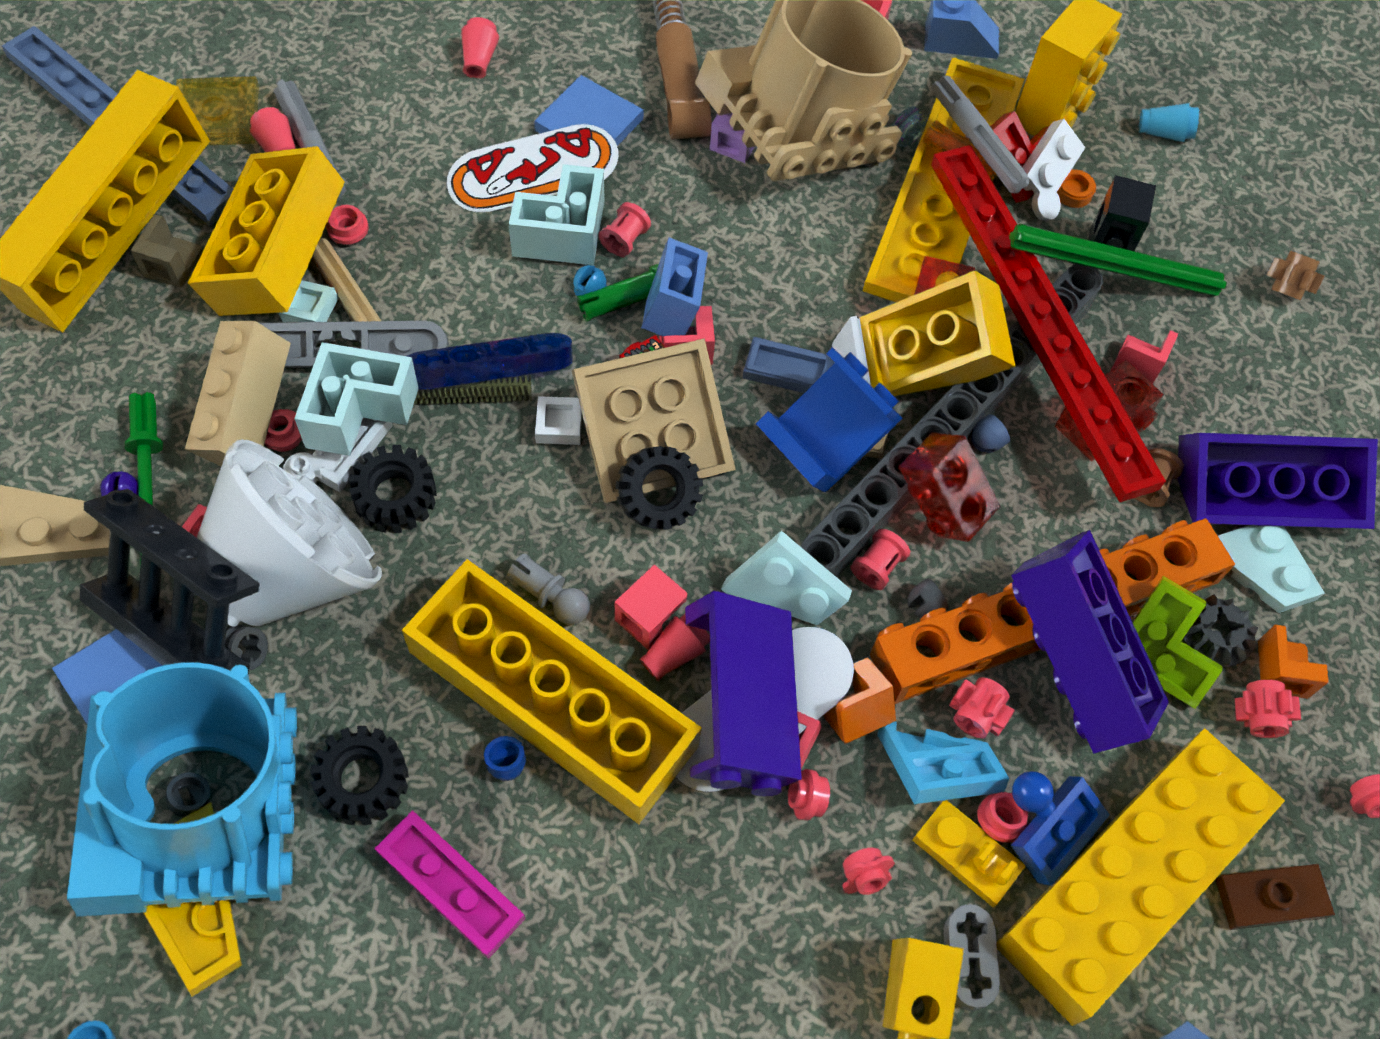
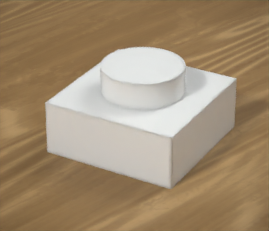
[535,396,582,445]

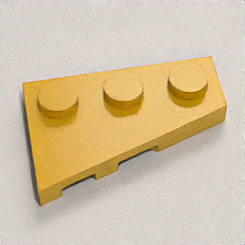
[143,802,242,997]

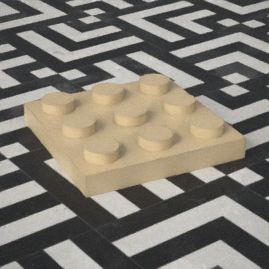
[572,338,736,503]

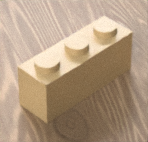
[185,321,291,466]

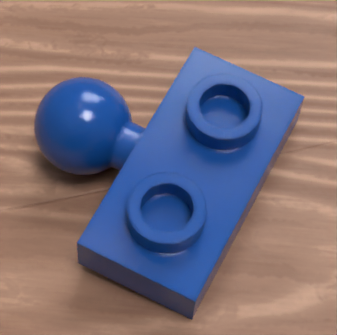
[1010,771,1110,886]

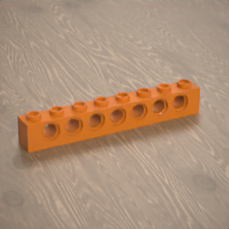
[869,518,1235,704]

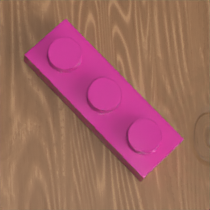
[375,810,526,959]

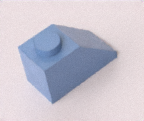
[924,0,999,59]
[642,238,708,336]

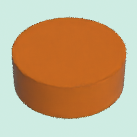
[1057,169,1096,208]

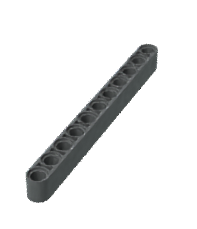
[801,264,1103,577]

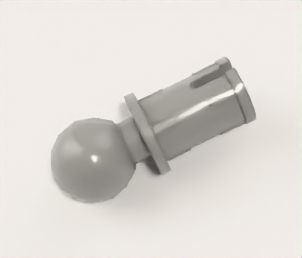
[507,553,590,625]

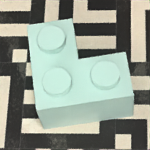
[509,164,604,265]
[294,342,419,456]

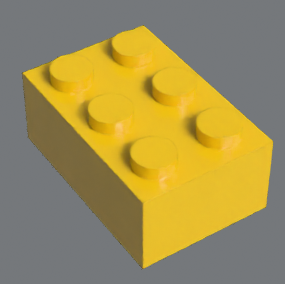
[1015,0,1122,136]

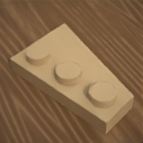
[0,485,110,566]

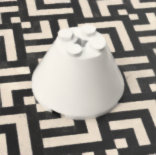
[197,439,382,627]

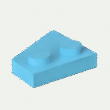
[877,722,1010,804]

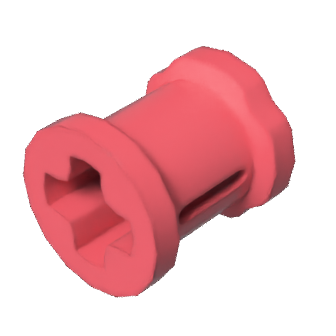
[599,202,651,258]
[850,529,911,590]

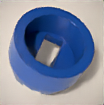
[484,736,526,781]

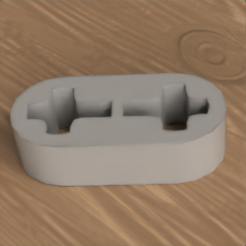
[944,904,1000,1011]

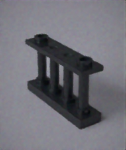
[80,488,260,674]

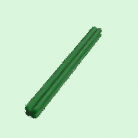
[1009,224,1227,296]

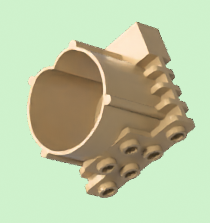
[695,0,912,181]

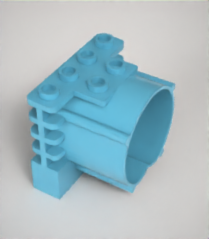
[67,662,297,917]

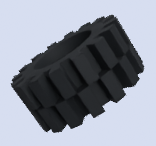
[349,445,437,533]
[616,446,703,530]
[310,726,409,826]

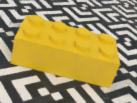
[188,146,345,316]

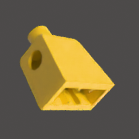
[883,938,964,1039]

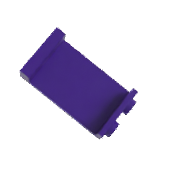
[685,590,802,796]

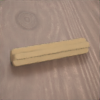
[311,238,381,322]

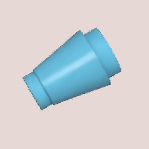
[1139,103,1199,142]

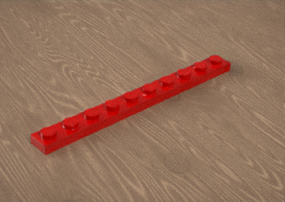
[931,145,1166,503]

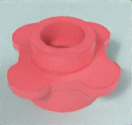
[842,848,895,895]

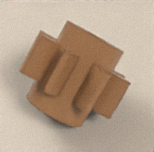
[1267,251,1325,300]

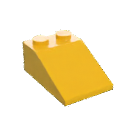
[859,271,1016,396]

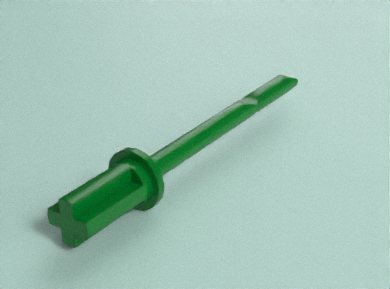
[124,392,163,568]

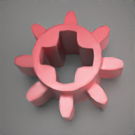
[949,677,1015,739]
[1234,680,1301,738]

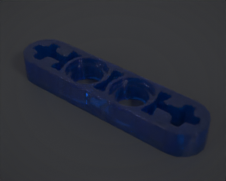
[406,333,573,390]

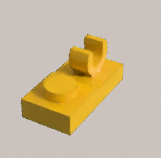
[912,800,1026,908]

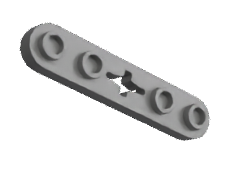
[260,321,449,368]

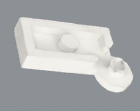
[1022,119,1085,221]
[283,418,393,492]

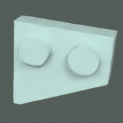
[1217,525,1325,613]
[721,531,852,625]

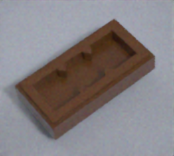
[1215,864,1335,930]

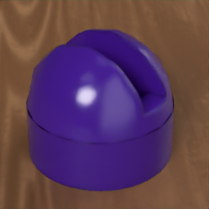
[100,471,138,496]

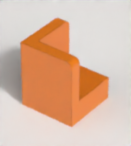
[1258,625,1329,699]
[823,657,896,744]

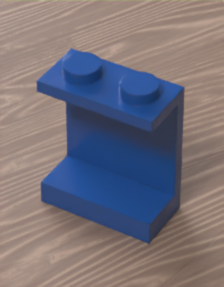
[756,347,903,492]

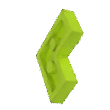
[1132,576,1223,709]

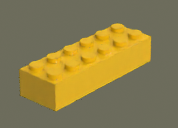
[0,70,210,333]
[402,559,702,824]
[996,728,1285,1026]

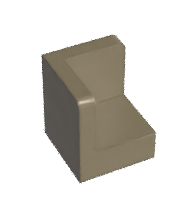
[131,214,203,288]

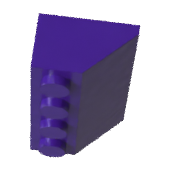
[1177,433,1378,529]
[1011,530,1169,754]

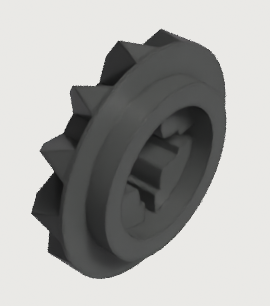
[1183,594,1259,667]

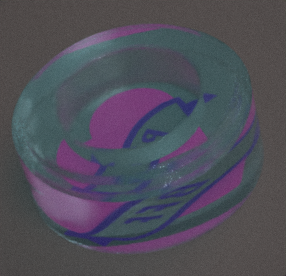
[890,106,927,147]

